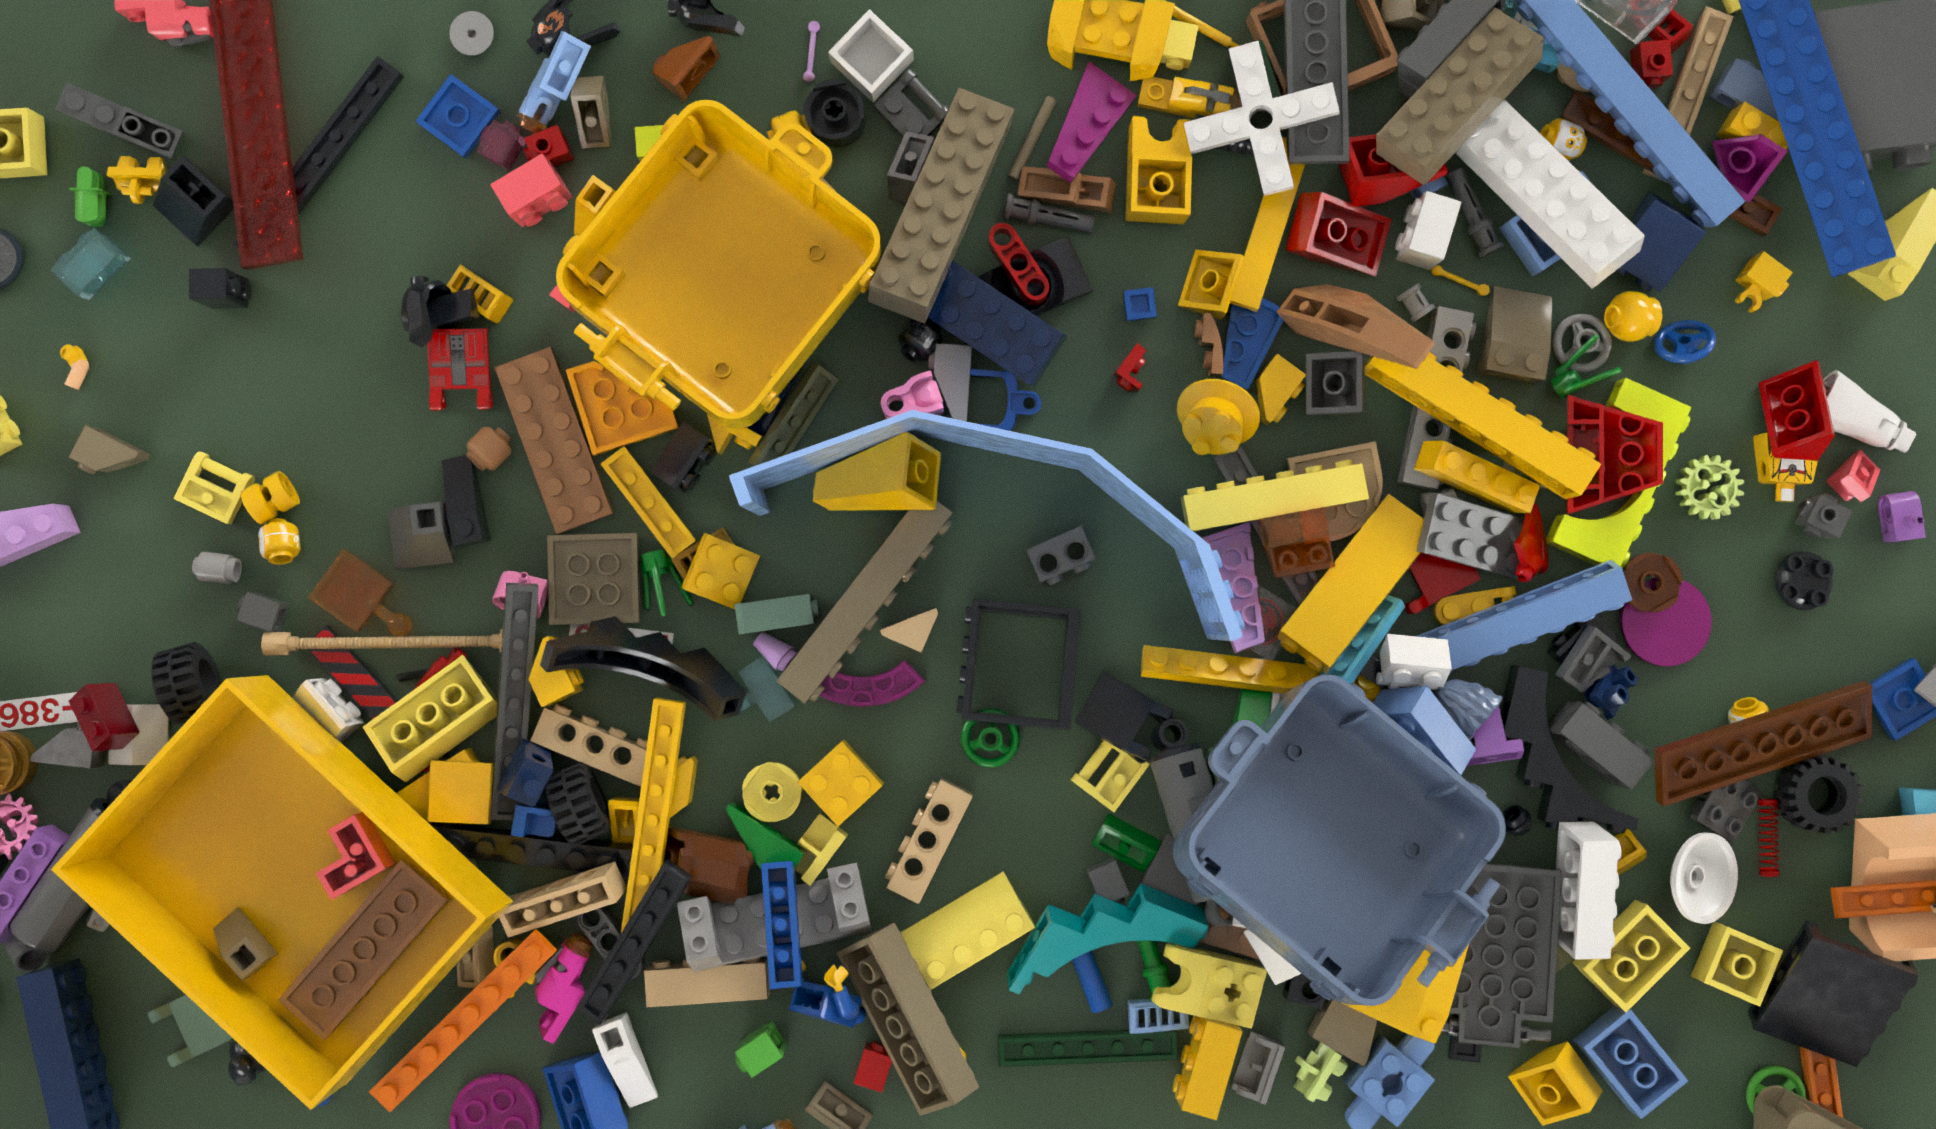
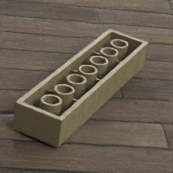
[868,88,1014,324]

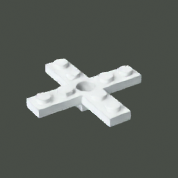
[1184,41,1339,196]

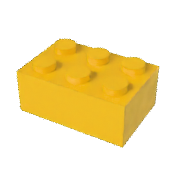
[1172,1016,1243,1120]

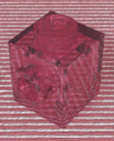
[477,120,525,172]

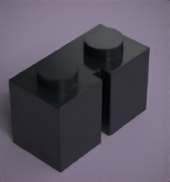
[189,268,252,309]

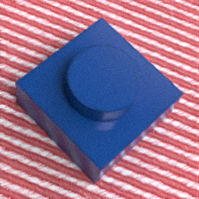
[1123,287,1157,322]

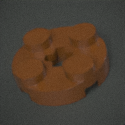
[1622,552,1682,612]

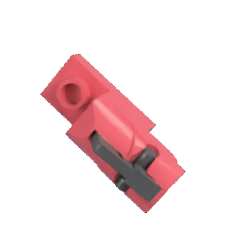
[114,0,217,48]

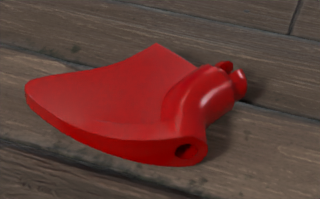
[1514,503,1549,583]

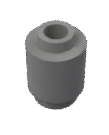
[192,552,242,584]

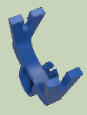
[970,369,1042,431]

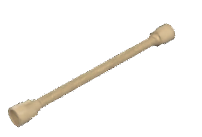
[261,629,503,656]

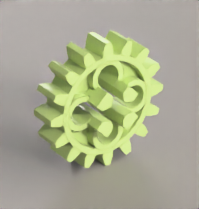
[1675,455,1744,520]

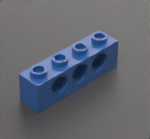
[761,861,803,989]

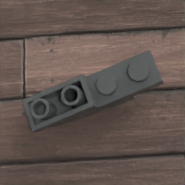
[55,82,184,159]

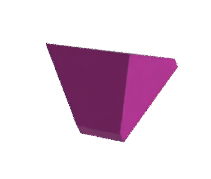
[1712,134,1788,202]

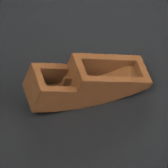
[1017,166,1116,213]

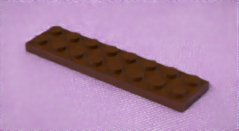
[1654,681,1872,807]

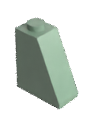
[734,594,820,634]

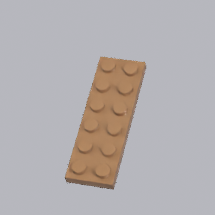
[495,347,614,535]
[278,858,450,1041]

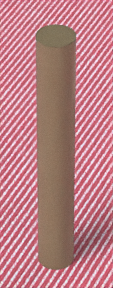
[1007,96,1057,181]

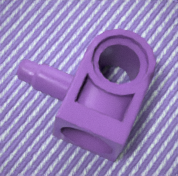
[1878,491,1926,543]

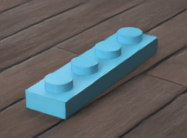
[1319,595,1405,684]

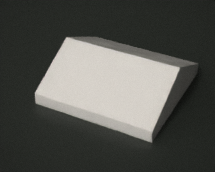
[108,704,170,765]

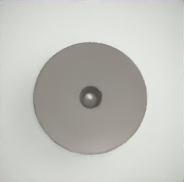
[449,11,494,55]

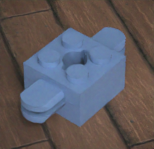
[1343,1034,1435,1129]

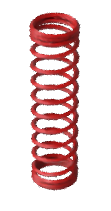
[1757,799,1780,877]

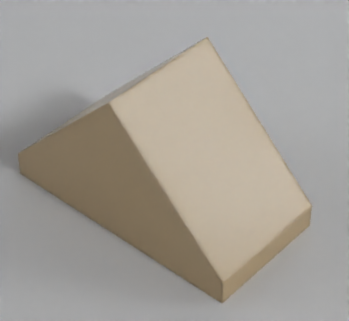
[880,608,939,652]

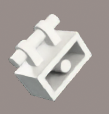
[1376,634,1452,690]

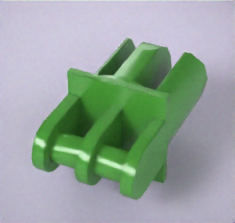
[69,166,112,228]

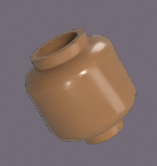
[466,426,512,471]

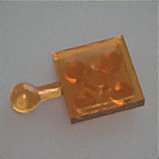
[308,549,412,637]

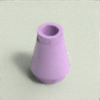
[753,631,798,672]

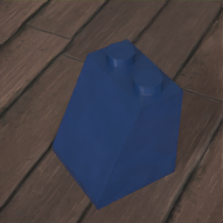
[1616,191,1706,292]

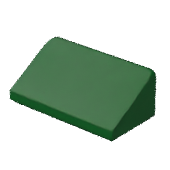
[1091,813,1160,873]

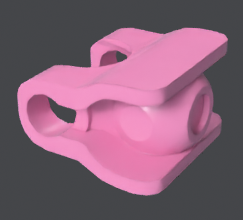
[880,371,944,419]

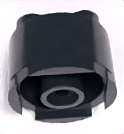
[804,79,866,148]

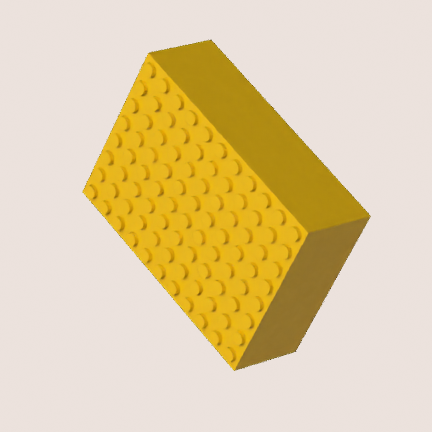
[51,675,513,1110]

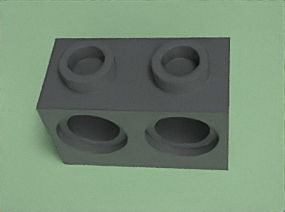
[1026,526,1096,586]

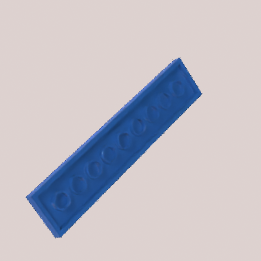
[1739,0,1896,278]

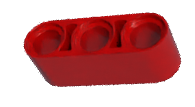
[989,223,1049,305]

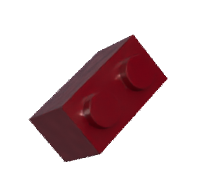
[68,683,140,751]

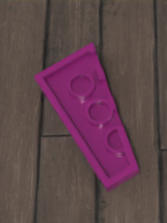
[1047,62,1137,183]

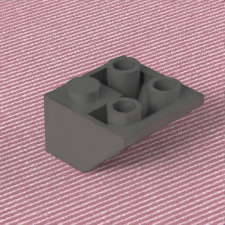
[388,502,455,569]

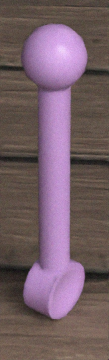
[803,21,820,83]

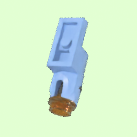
[517,31,591,133]

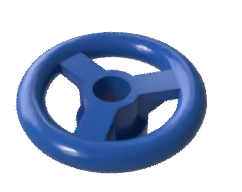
[1653,320,1717,364]

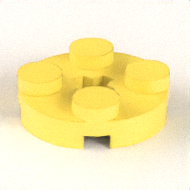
[742,762,803,822]

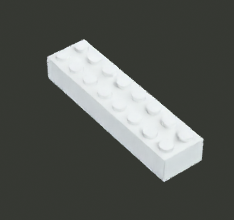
[1455,99,1645,289]

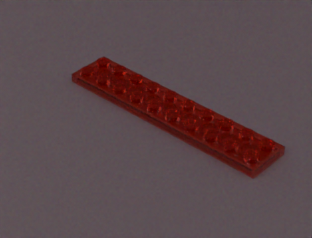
[209,0,304,270]

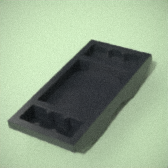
[978,237,1093,316]

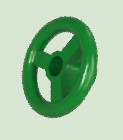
[961,708,1020,768]

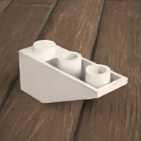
[592,1012,658,1108]

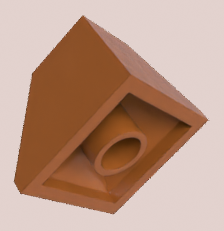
[652,35,721,102]

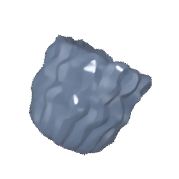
[1433,679,1503,741]

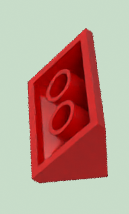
[1758,360,1835,461]

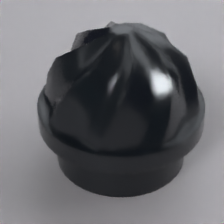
[1502,805,1532,837]

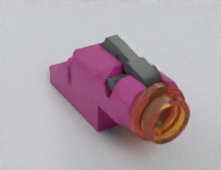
[535,933,593,1044]

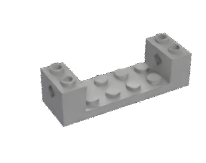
[677,862,872,972]

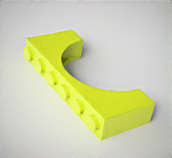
[1546,378,1691,568]

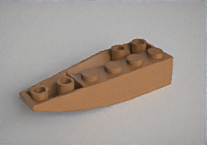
[1277,284,1435,369]

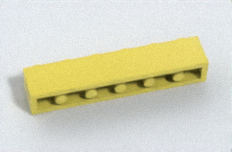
[1180,459,1369,532]

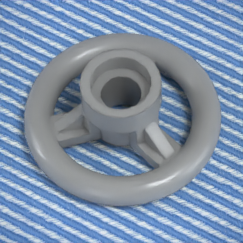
[1552,314,1612,372]

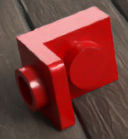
[1113,343,1147,393]

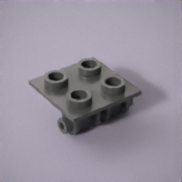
[1689,780,1762,844]

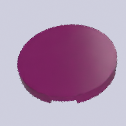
[1619,578,1712,666]
[449,1073,542,1129]

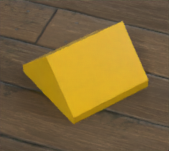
[1178,249,1244,320]

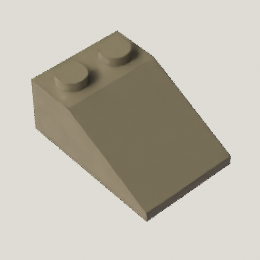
[1477,286,1552,385]

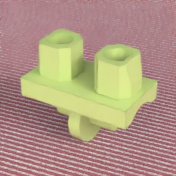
[1293,1042,1348,1102]

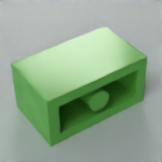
[735,1019,788,1078]

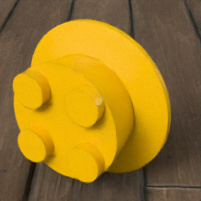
[1177,379,1260,455]

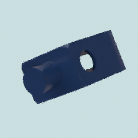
[496,738,553,807]

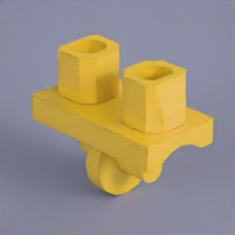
[107,156,168,204]

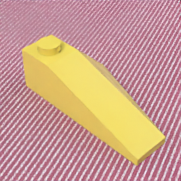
[1847,188,1936,301]

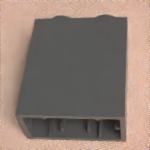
[1814,0,1936,173]

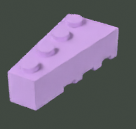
[0,503,81,567]

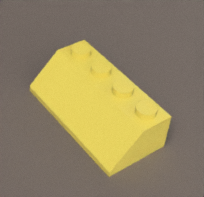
[363,655,498,782]
[901,871,1035,990]

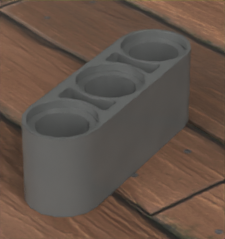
[577,906,645,980]

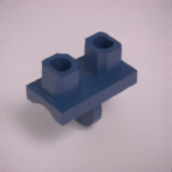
[1585,665,1638,720]

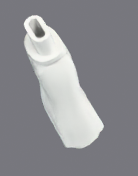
[1823,370,1916,453]

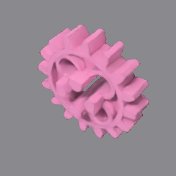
[0,794,39,860]

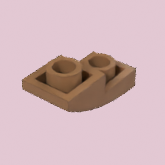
[1194,312,1223,378]

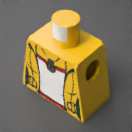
[1753,433,1818,502]

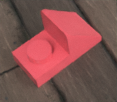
[1827,449,1880,502]

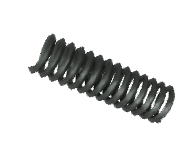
[395,669,427,682]

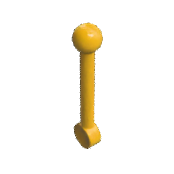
[1431,265,1490,296]

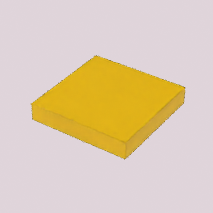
[427,760,494,824]

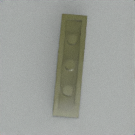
[748,362,839,466]

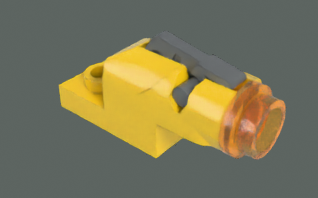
[1137,77,1242,119]

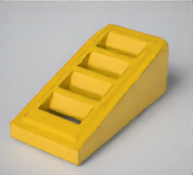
[447,264,513,324]

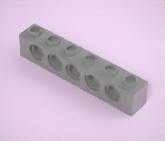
[1396,306,1476,491]

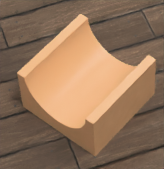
[1849,813,1936,961]

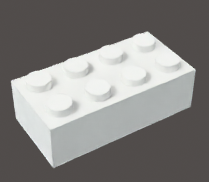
[1556,822,1621,960]

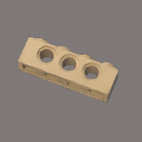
[531,704,647,787]
[885,777,973,904]
[499,862,627,938]

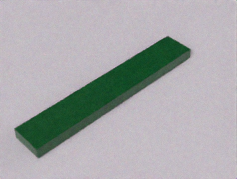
[998,1030,1179,1067]

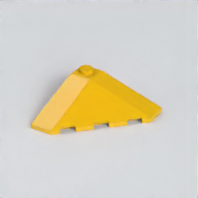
[1342,945,1469,1044]

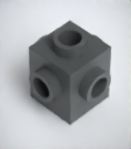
[1795,493,1853,539]

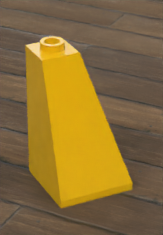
[813,432,941,511]

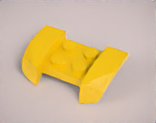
[1047,0,1175,81]

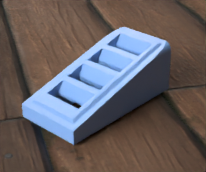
[1127,999,1189,1034]

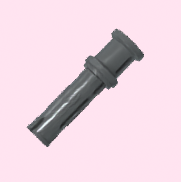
[1445,168,1505,258]
[1003,193,1095,234]

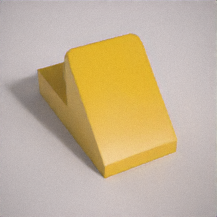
[707,414,763,455]

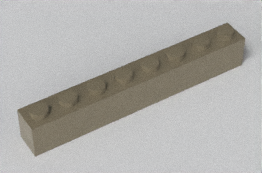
[776,501,953,704]

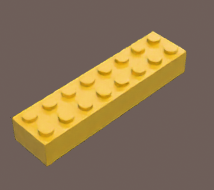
[1365,352,1601,499]

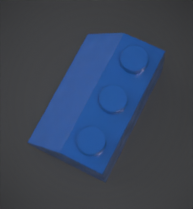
[542,1051,628,1129]

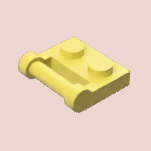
[173,451,255,525]
[1071,738,1150,812]

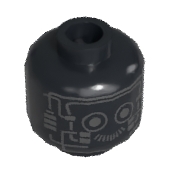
[898,318,942,362]

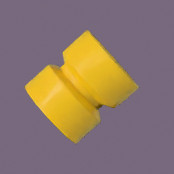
[240,471,300,525]

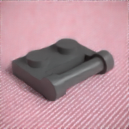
[873,69,949,137]

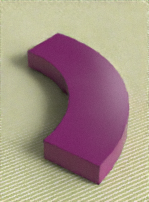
[820,660,925,707]

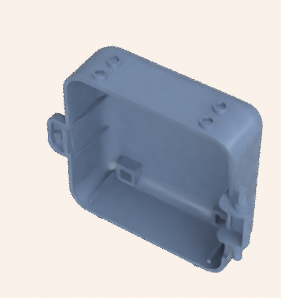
[1173,675,1506,1006]

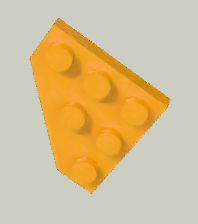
[566,361,679,456]

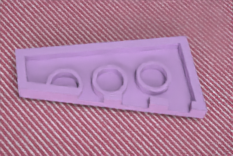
[1202,522,1265,654]

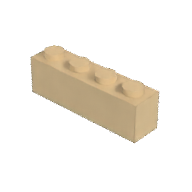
[644,957,770,1007]

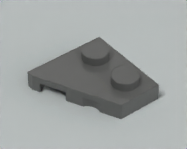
[1555,624,1631,692]

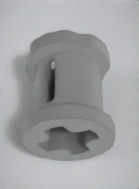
[1396,283,1436,323]

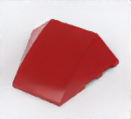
[1567,395,1663,515]

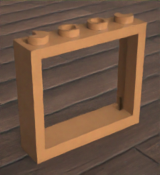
[1246,0,1398,96]

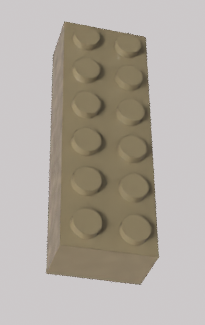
[1376,8,1544,186]
[836,923,979,1116]

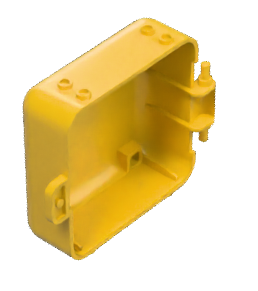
[556,100,881,429]

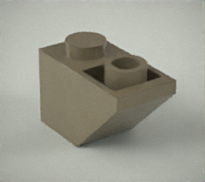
[213,907,278,980]

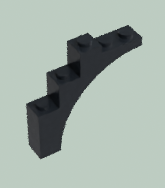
[540,616,747,721]
[1502,665,1639,834]

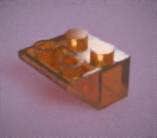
[1259,507,1335,578]

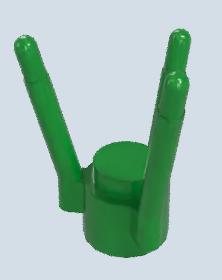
[1551,334,1622,399]
[640,550,693,616]

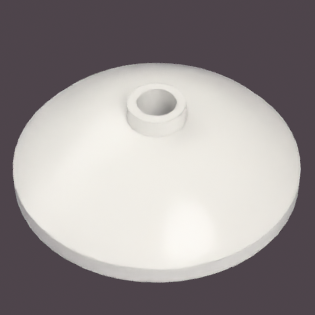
[1670,832,1738,924]

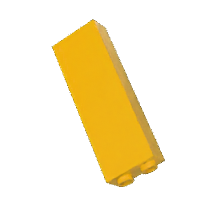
[1277,494,1424,674]

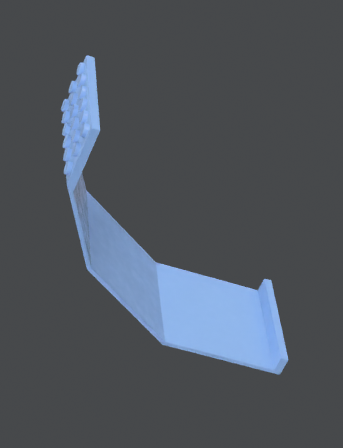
[729,410,1245,641]

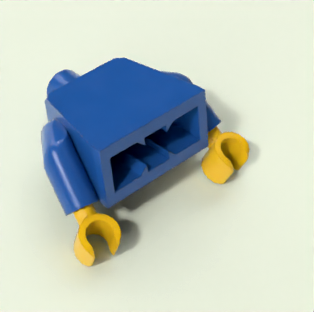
[788,960,866,1028]

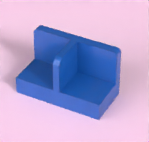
[511,801,556,837]

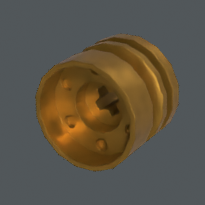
[0,731,38,795]

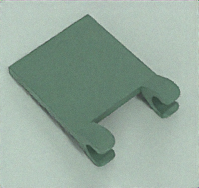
[148,995,232,1067]

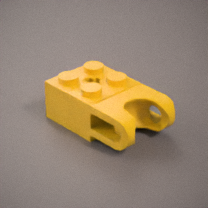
[1125,116,1192,225]

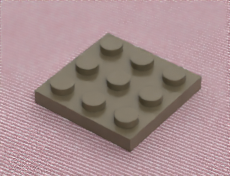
[547,533,641,625]

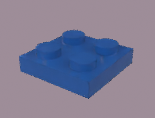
[415,74,501,159]
[1869,658,1936,741]

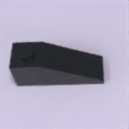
[442,455,491,547]

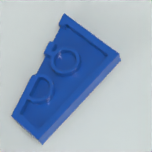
[1220,298,1284,391]

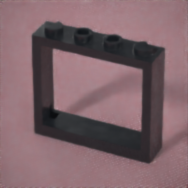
[956,599,1081,731]

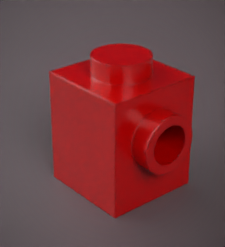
[1630,40,1673,89]
[523,125,574,167]

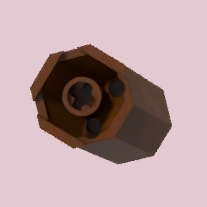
[664,827,753,903]

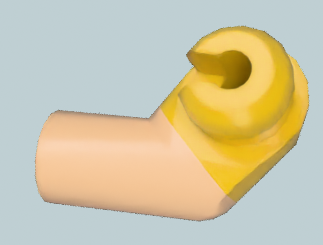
[60,344,89,390]

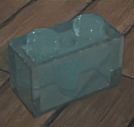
[51,228,131,300]

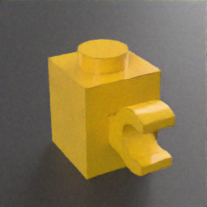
[1735,251,1793,313]

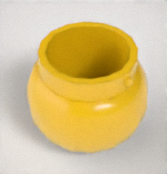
[1604,291,1662,342]

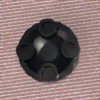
[1775,552,1833,610]

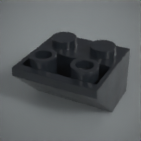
[153,155,239,246]
[651,422,717,493]

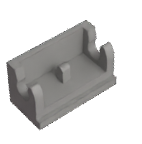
[1230,1030,1285,1105]

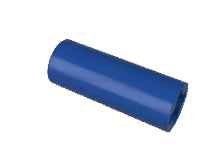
[1072,951,1113,1013]

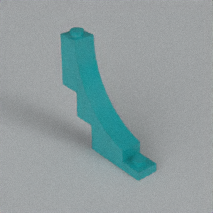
[1006,884,1208,994]

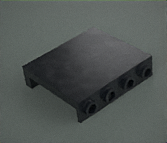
[1748,920,1919,1067]

